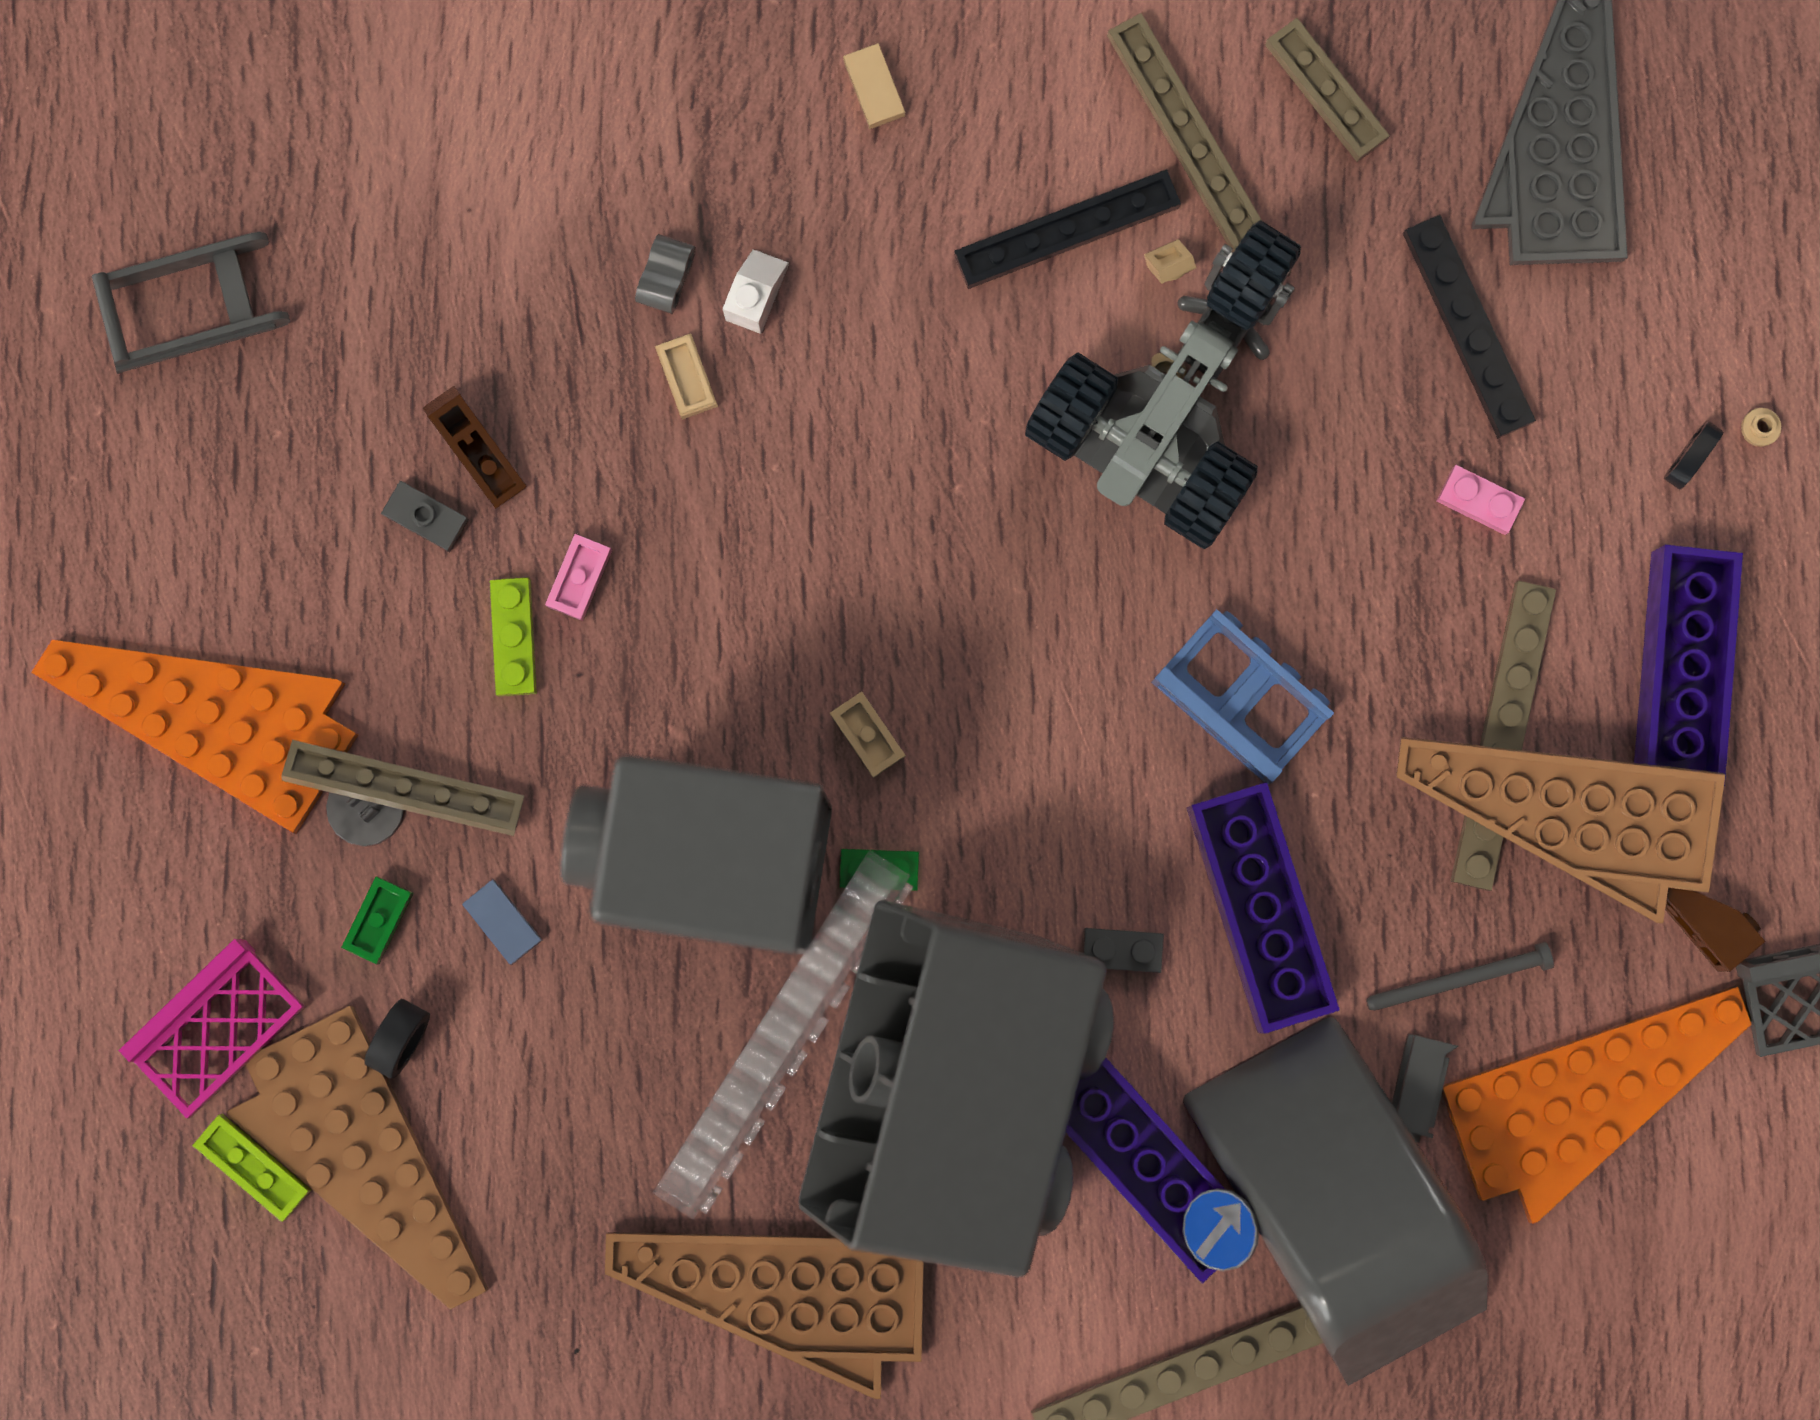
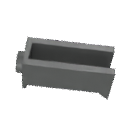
[1392,1034,1458,1143]

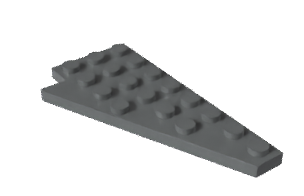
[1472,0,1628,265]

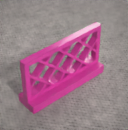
[118,939,305,1119]

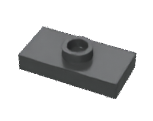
[381,480,469,552]

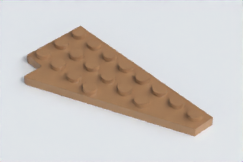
[1396,737,1725,924]
[226,1006,489,1310]
[605,1232,924,1399]

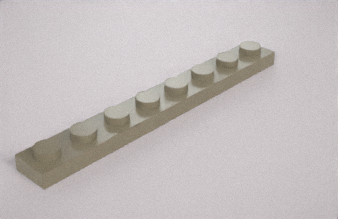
[1107,13,1291,278]
[1450,580,1556,891]
[1031,1305,1323,1420]

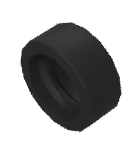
[365,999,430,1079]

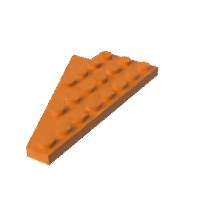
[31,640,359,834]
[1442,987,1752,1224]

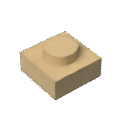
[1144,239,1196,284]

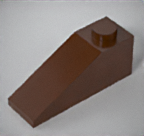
[423,386,527,509]
[1665,888,1766,972]

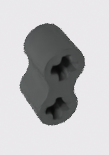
[635,234,696,314]

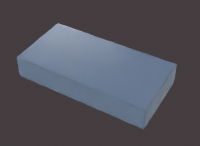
[462,879,543,965]

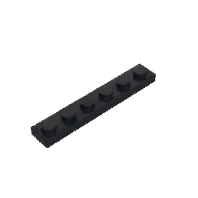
[954,169,1181,289]
[1403,215,1536,439]

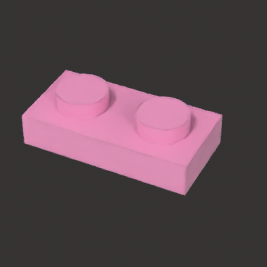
[1436,465,1525,535]
[545,534,612,621]

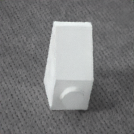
[723,249,789,334]

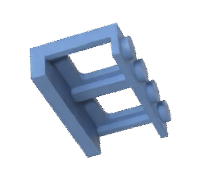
[1151,609,1334,784]

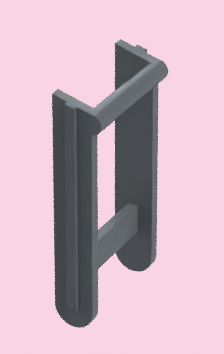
[91,232,290,374]

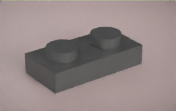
[1083,928,1164,973]

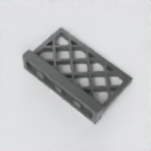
[1736,944,1820,1057]

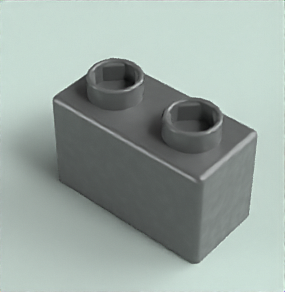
[560,754,832,954]
[798,900,1114,1277]

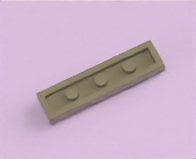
[1265,18,1390,162]

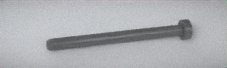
[1366,942,1554,1011]

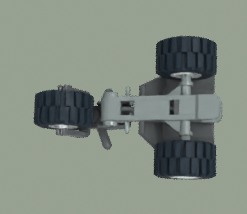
[1025,220,1301,549]

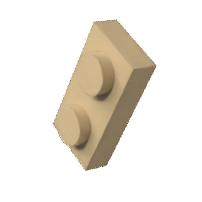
[830,691,906,778]

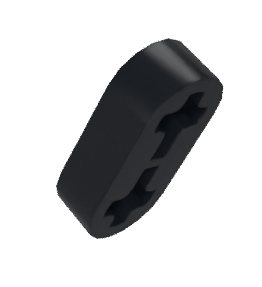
[1664,421,1724,490]

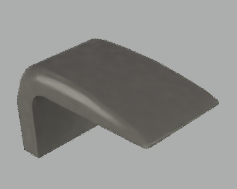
[1183,1017,1488,1386]

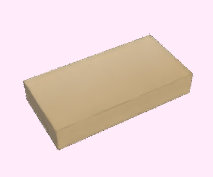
[843,44,905,129]
[655,334,718,420]

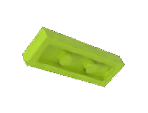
[490,578,537,697]
[192,1114,311,1222]

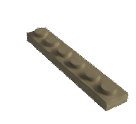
[281,740,524,836]

